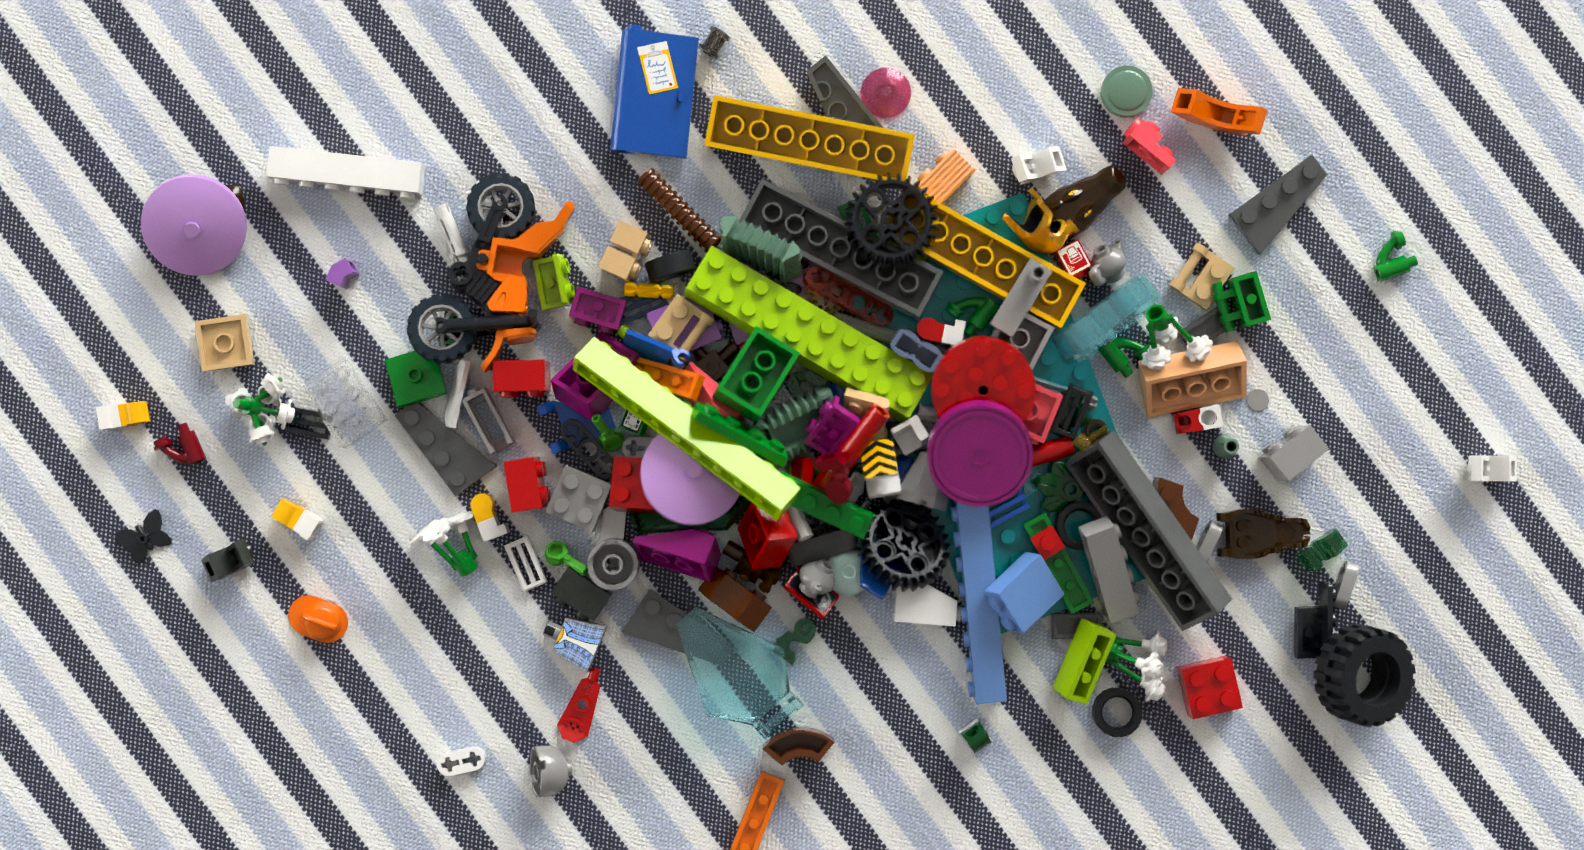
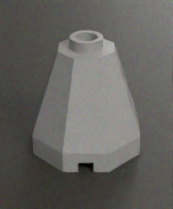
[894,450,948,511]

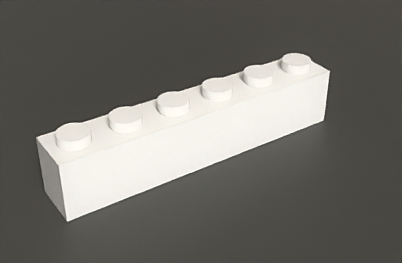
[266,146,426,199]

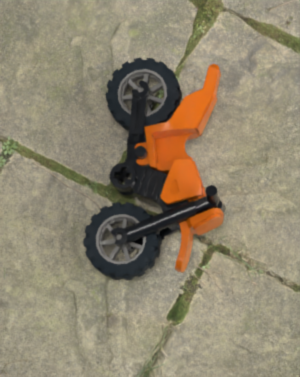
[407,173,575,373]

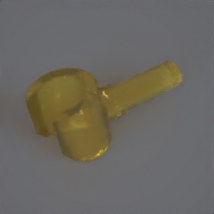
[1073,425,1108,450]

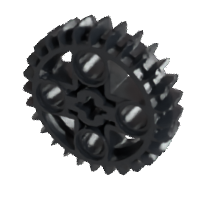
[844,172,940,269]
[856,499,950,592]

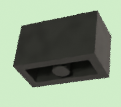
[551,567,612,622]

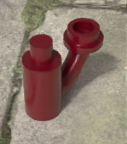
[153,422,206,465]

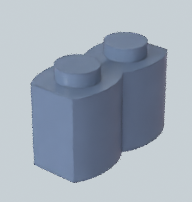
[890,328,943,372]

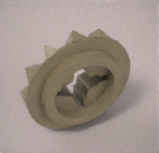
[805,275,846,315]

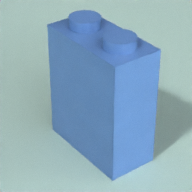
[984,552,1064,634]

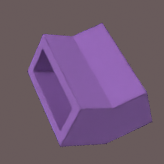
[325,258,360,289]

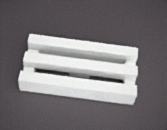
[504,536,548,592]

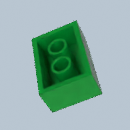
[712,326,800,423]

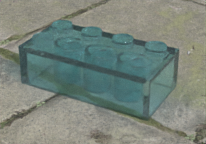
[1050,273,1161,363]

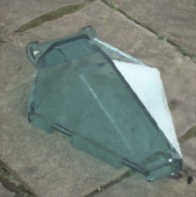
[676,607,804,739]

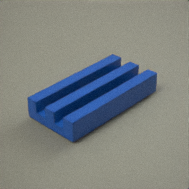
[989,488,1031,528]

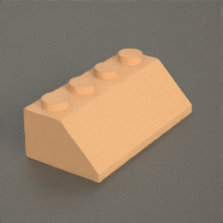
[1138,341,1247,418]

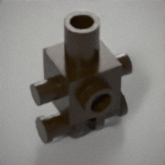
[682,341,740,383]
[722,540,787,593]

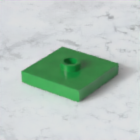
[385,345,448,409]

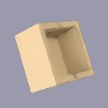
[598,220,653,283]

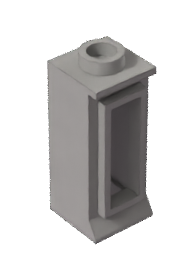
[462,386,516,454]

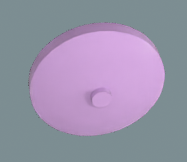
[141,174,247,276]
[640,434,740,525]

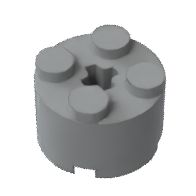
[587,538,640,590]

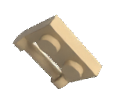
[1168,243,1235,310]
[648,294,715,362]
[844,388,890,441]

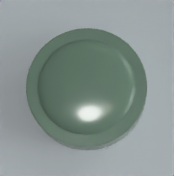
[1100,65,1153,118]

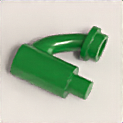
[1374,231,1418,282]
[945,297,1000,337]
[1097,338,1150,378]

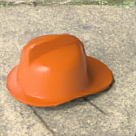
[288,595,348,643]

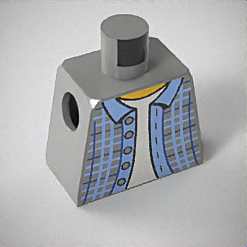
[543,616,608,673]

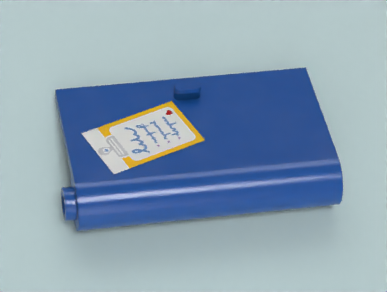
[610,25,699,159]

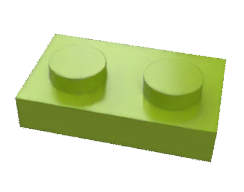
[532,253,575,311]

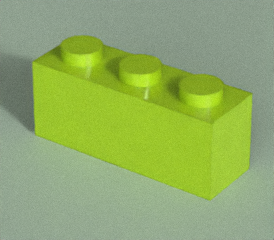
[1052,618,1116,705]

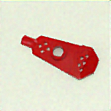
[557,667,601,743]

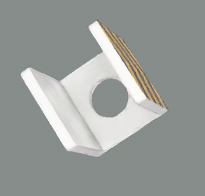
[861,438,902,499]

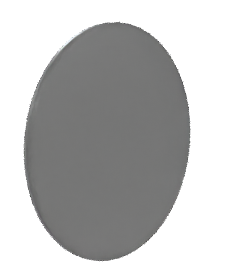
[1247,389,1269,411]

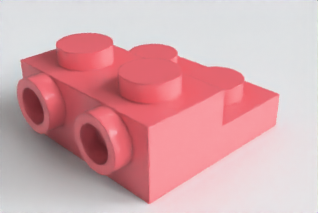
[1122,119,1176,175]
[1024,384,1064,445]

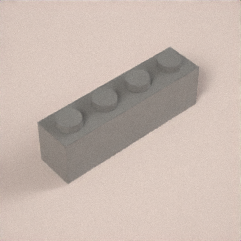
[1078,516,1140,624]

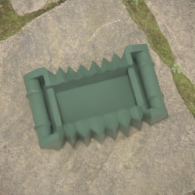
[719,216,803,284]
[751,387,834,469]

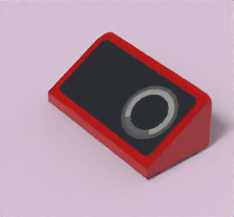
[783,565,839,619]

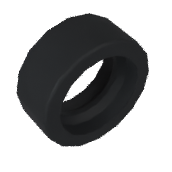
[645,250,696,283]
[1055,502,1102,550]
[1092,688,1142,737]

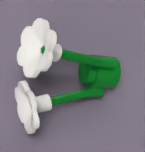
[410,511,478,577]

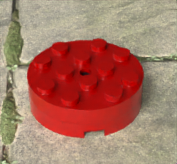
[931,336,1036,423]

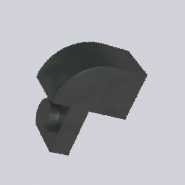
[201,539,255,583]

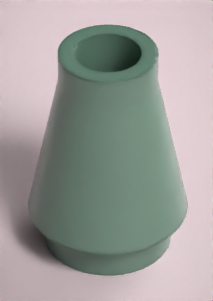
[1213,434,1239,459]

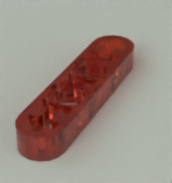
[802,266,894,327]

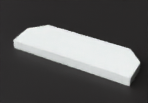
[444,360,470,429]
[600,506,626,570]

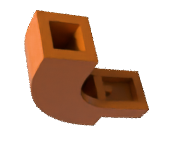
[1171,88,1268,136]

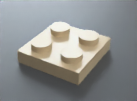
[195,314,255,372]

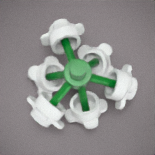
[224,373,295,446]

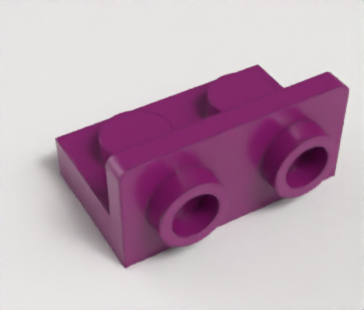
[569,286,627,335]
[804,395,860,455]

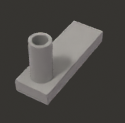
[989,258,1052,338]

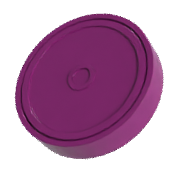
[927,400,1033,507]

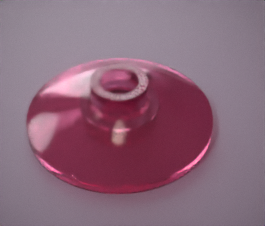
[861,68,911,118]

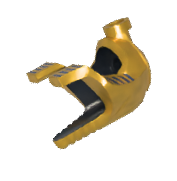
[1002,187,1079,254]

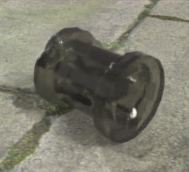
[698,26,730,60]

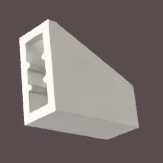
[893,571,961,627]

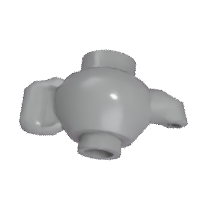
[1089,240,1126,287]
[799,558,835,598]

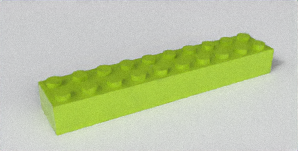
[683,245,933,423]

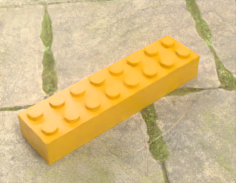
[704,95,916,181]
[885,190,1086,330]

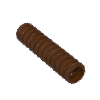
[637,168,721,253]

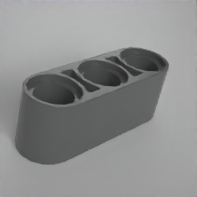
[787,523,858,566]

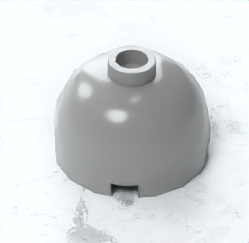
[530,745,572,798]

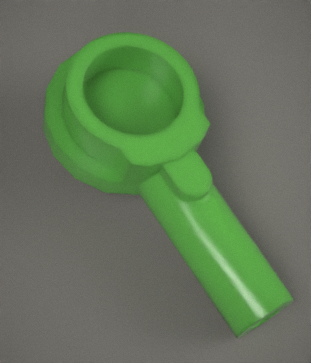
[591,414,624,452]
[544,541,588,576]

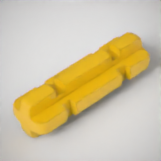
[624,282,674,299]

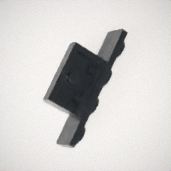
[1294,581,1336,659]

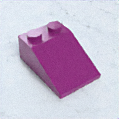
[550,331,639,421]
[633,529,722,583]

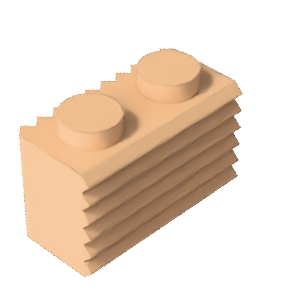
[917,149,975,204]

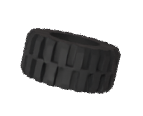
[1313,624,1416,727]

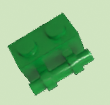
[1211,271,1271,333]

